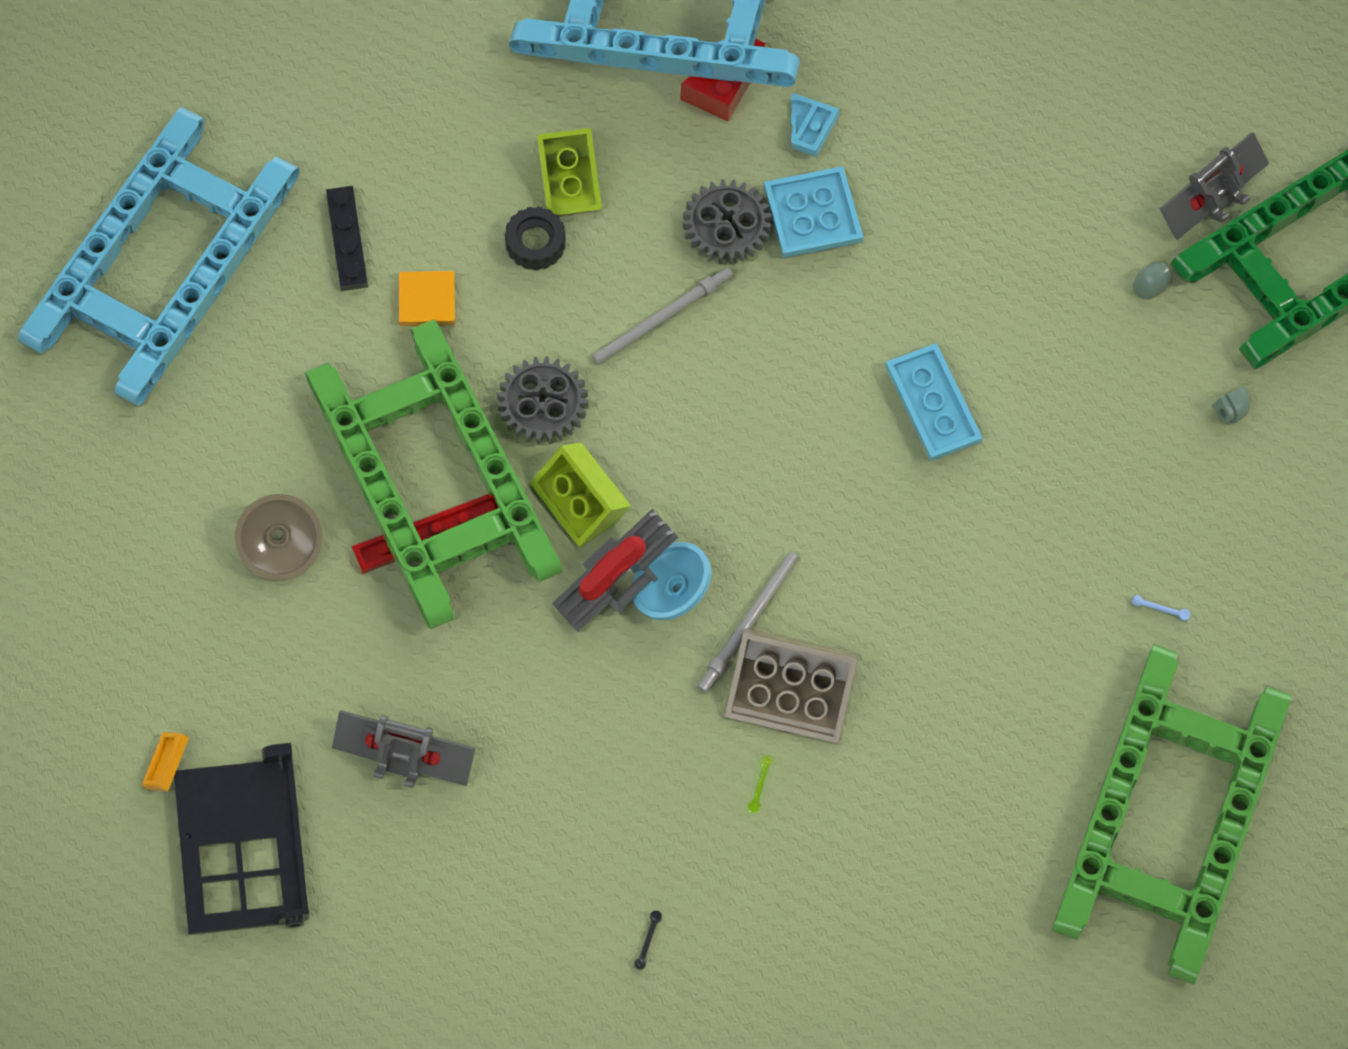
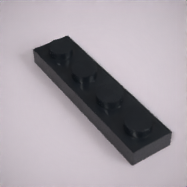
[326,186,368,291]

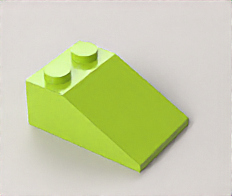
[537,128,602,215]

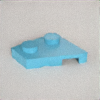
[791,93,840,157]

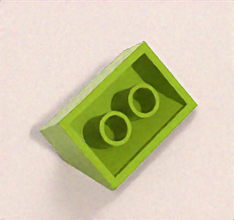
[530,442,631,547]

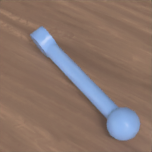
[1132,595,1190,622]

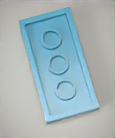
[885,343,983,462]

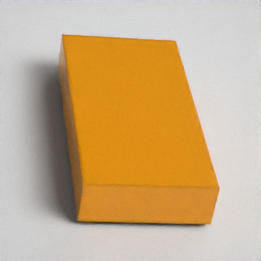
[141,732,189,792]

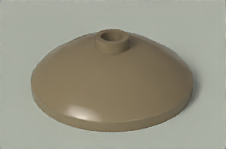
[235,494,322,580]

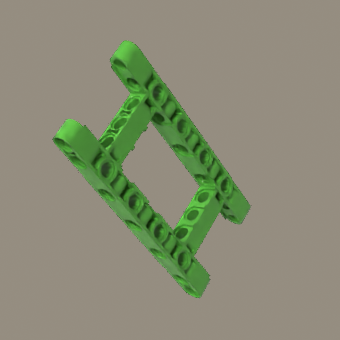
[305,319,563,630]
[1051,644,1292,985]

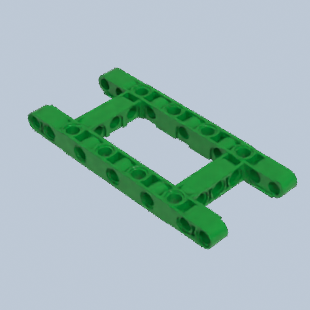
[1170,150,1348,370]

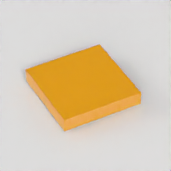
[399,271,455,326]

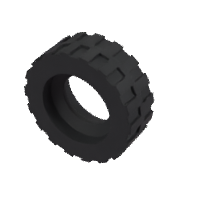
[505,206,566,270]

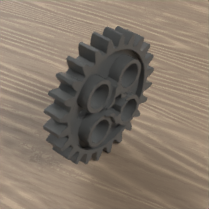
[683,179,772,264]
[497,356,588,445]

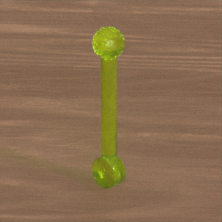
[748,755,773,813]

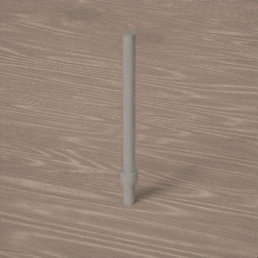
[592,267,733,365]
[697,552,799,694]

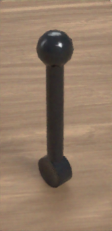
[634,910,662,970]

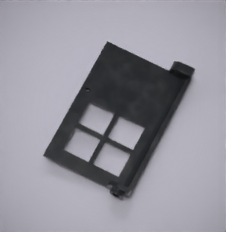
[174,743,309,935]

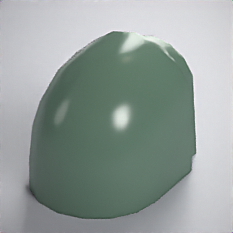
[1133,262,1171,299]
[1211,386,1250,423]

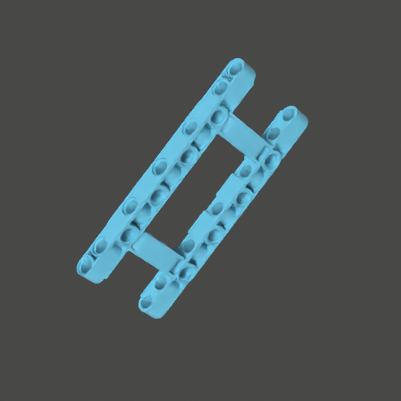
[509,0,800,87]
[18,107,300,406]

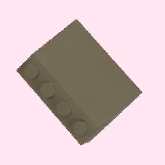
[724,628,859,743]

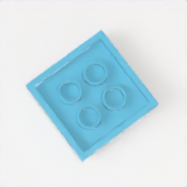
[763,166,863,258]

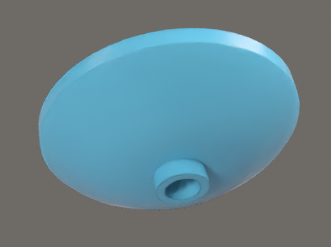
[632,542,711,620]

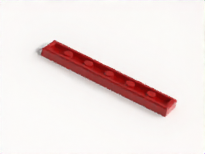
[352,494,498,574]

